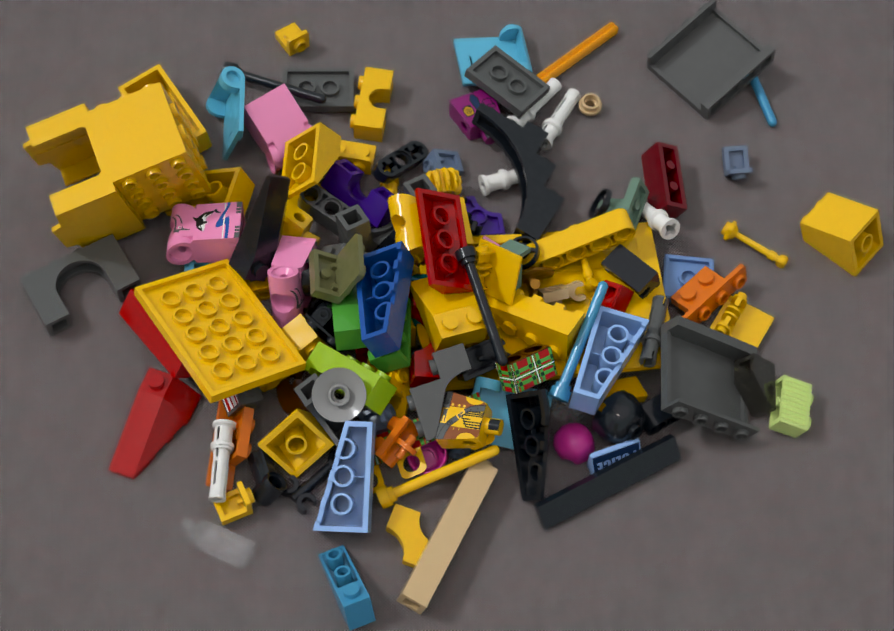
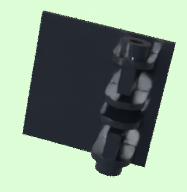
[305,301,336,348]

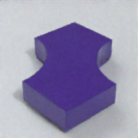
[466,196,506,235]

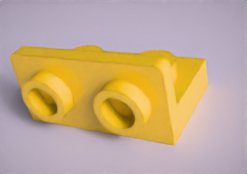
[336,140,377,175]

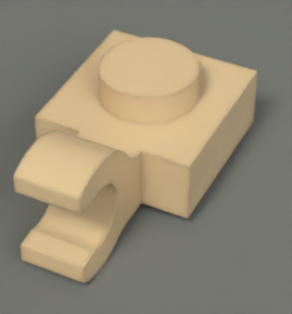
[538,280,586,305]

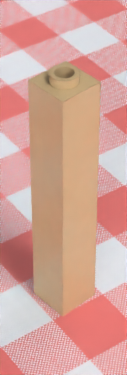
[396,460,498,615]

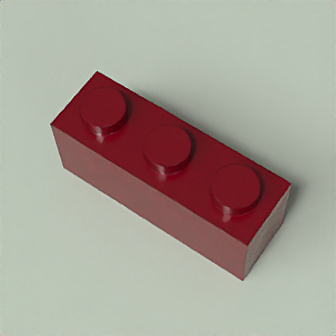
[641,141,687,219]

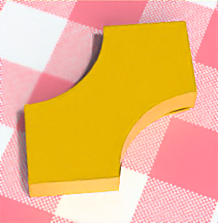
[386,503,428,568]

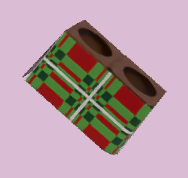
[495,344,557,394]

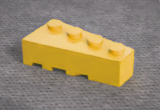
[485,288,585,363]

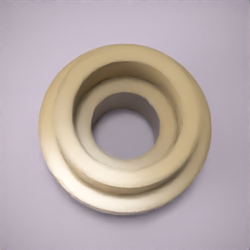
[578,93,602,116]

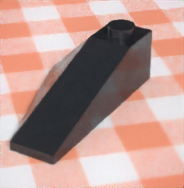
[229,174,290,281]
[506,389,551,501]

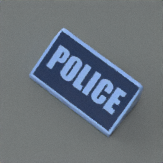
[587,438,641,474]

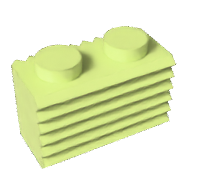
[769,374,814,438]

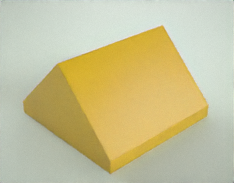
[258,408,335,478]

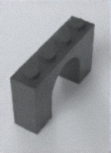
[335,173,437,253]
[19,234,141,337]

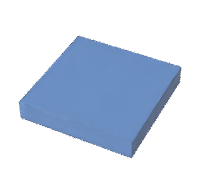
[662,254,714,302]

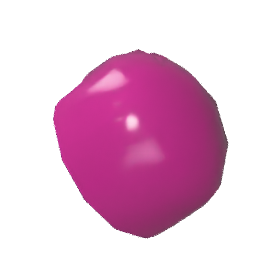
[553,423,595,465]
[407,440,448,476]

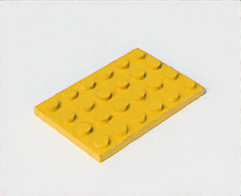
[134,258,306,404]

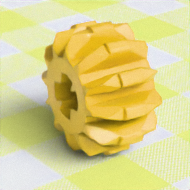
[426,167,462,195]

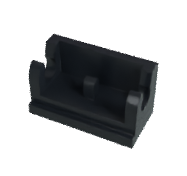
[601,244,660,299]
[457,339,511,381]

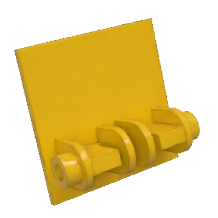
[475,238,523,306]
[710,292,774,348]

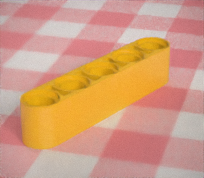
[521,208,636,272]

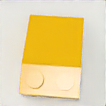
[282,122,341,200]
[165,167,255,216]
[410,277,487,352]

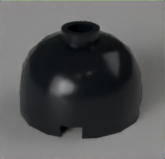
[592,390,645,444]

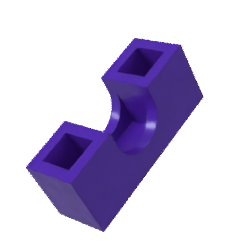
[321,159,394,228]

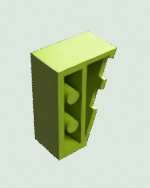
[305,341,398,416]

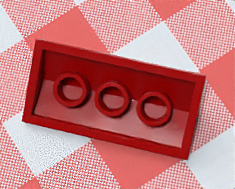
[415,188,473,294]

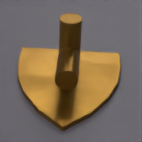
[522,267,554,297]

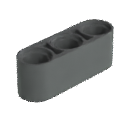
[298,185,349,236]

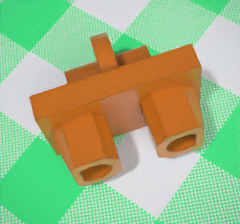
[374,415,418,468]

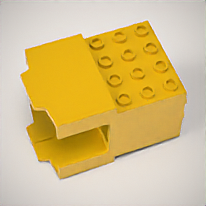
[23,82,212,248]

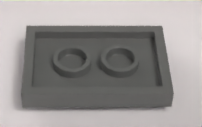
[464,45,550,118]
[282,68,354,112]

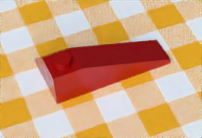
[108,367,201,480]

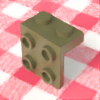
[309,233,366,304]

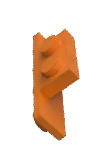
[670,264,747,324]
[205,400,255,492]

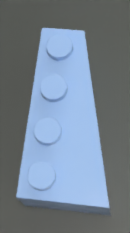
[568,306,650,415]
[313,421,376,533]

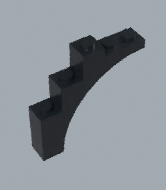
[472,103,565,245]

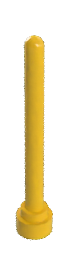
[376,445,500,509]

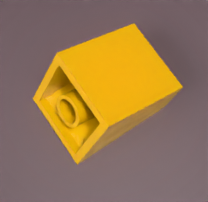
[800,192,884,276]

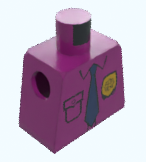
[449,89,501,145]

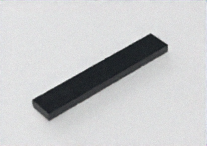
[534,434,682,530]

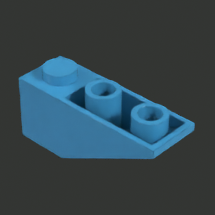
[318,545,376,631]

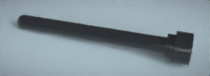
[221,61,326,104]
[455,246,508,366]

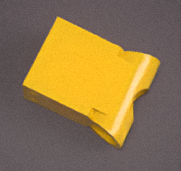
[387,194,474,258]

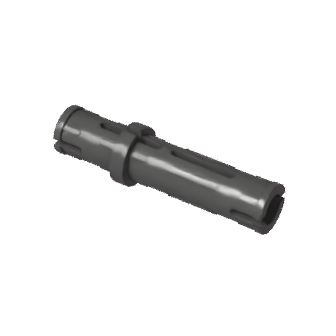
[639,295,669,368]

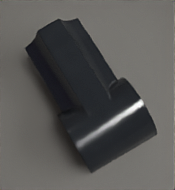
[247,449,287,506]

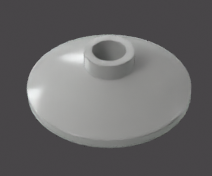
[312,367,367,422]

